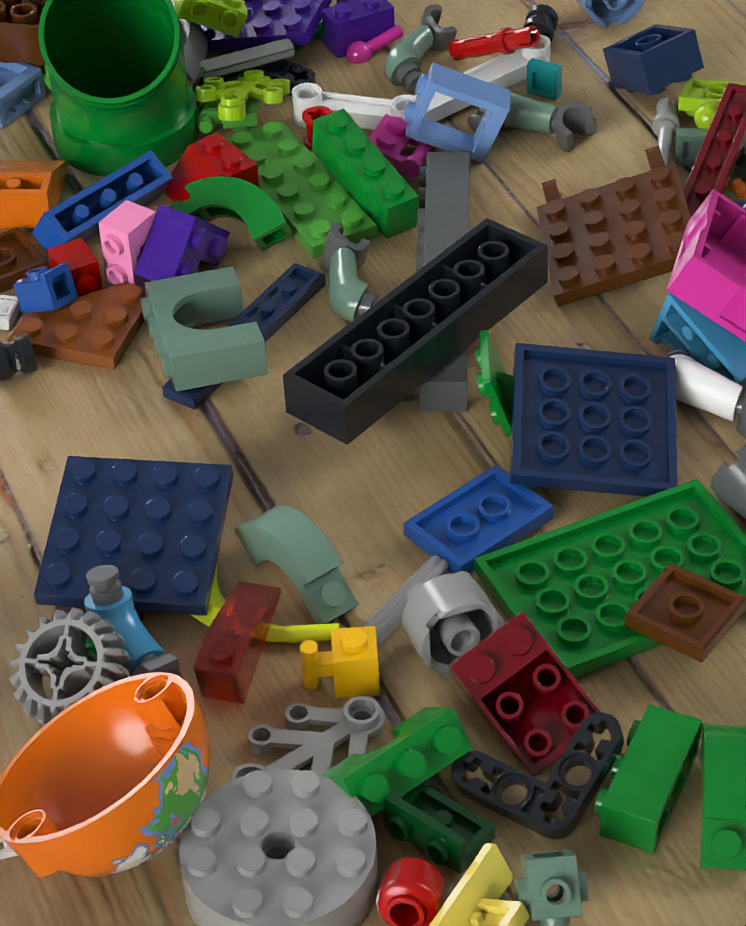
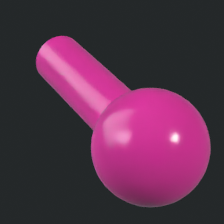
[346,25,404,64]

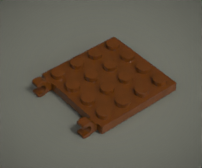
[537,145,691,307]

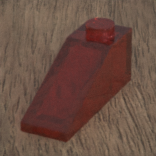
[194,581,281,704]

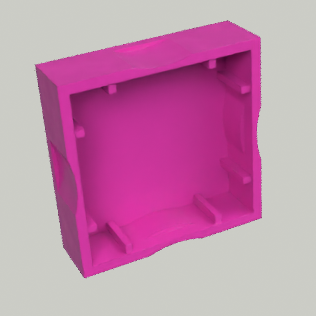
[667,189,746,342]

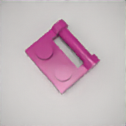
[369,114,437,179]

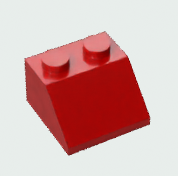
[163,133,259,222]

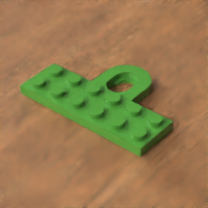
[226,120,377,259]

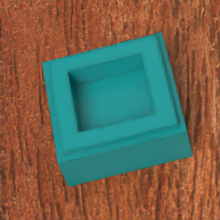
[526,58,562,100]

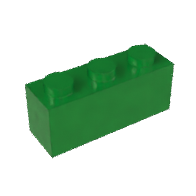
[594,704,702,853]

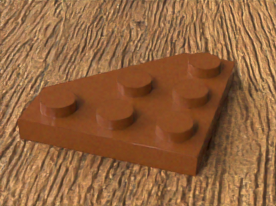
[7,283,146,370]

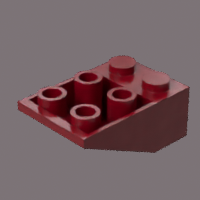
[449,611,602,777]

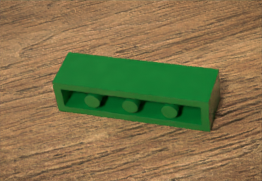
[312,108,419,239]

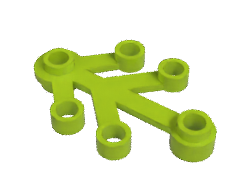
[195,70,290,121]

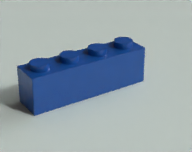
[32,150,173,253]

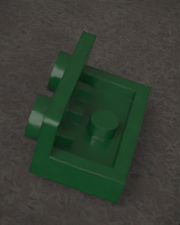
[383,782,496,875]

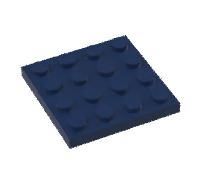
[510,343,678,497]
[34,456,234,616]

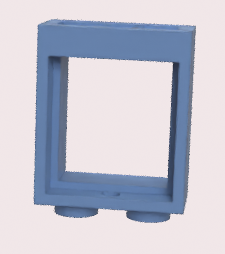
[0,61,46,129]
[402,63,511,164]

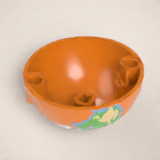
[0,672,211,877]

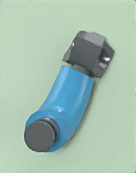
[84,565,184,679]

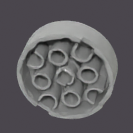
[179,769,378,926]

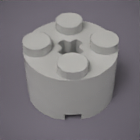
[402,571,504,677]

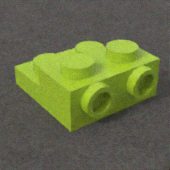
[173,0,248,38]

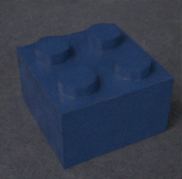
[603,24,704,96]

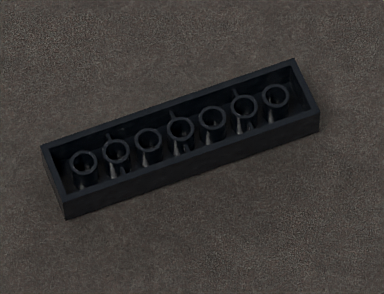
[283,218,548,445]

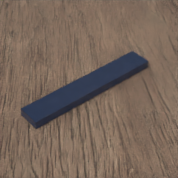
[162,263,326,410]

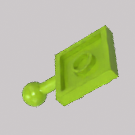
[678,77,746,129]

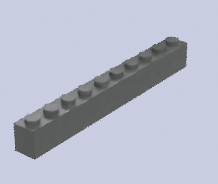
[412,152,470,412]

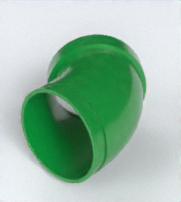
[38,0,199,177]

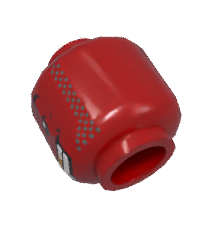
[376,857,445,926]

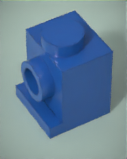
[13,262,78,313]

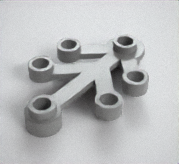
[231,696,385,781]

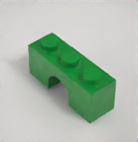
[322,707,473,817]

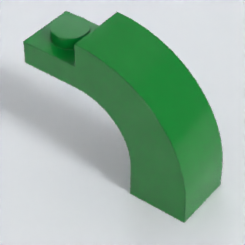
[169,176,293,251]
[699,723,746,870]

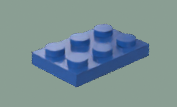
[403,465,554,573]

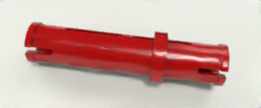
[449,25,540,61]

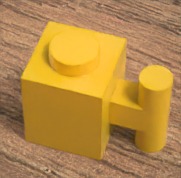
[300,626,380,699]

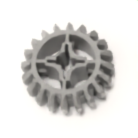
[8,607,130,725]

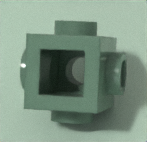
[515,849,589,926]

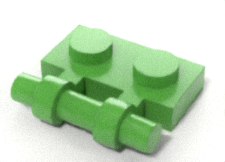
[196,96,260,133]

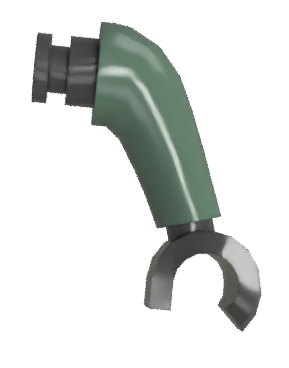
[384,4,457,94]
[468,93,597,152]
[321,222,378,322]

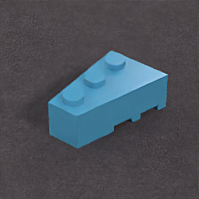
[649,293,746,395]

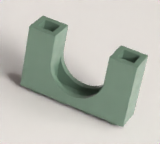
[140,266,268,392]

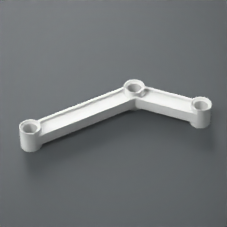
[292,35,551,130]

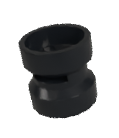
[523,4,559,42]
[0,334,37,381]

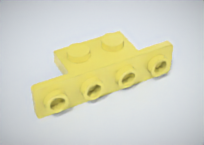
[429,843,530,926]

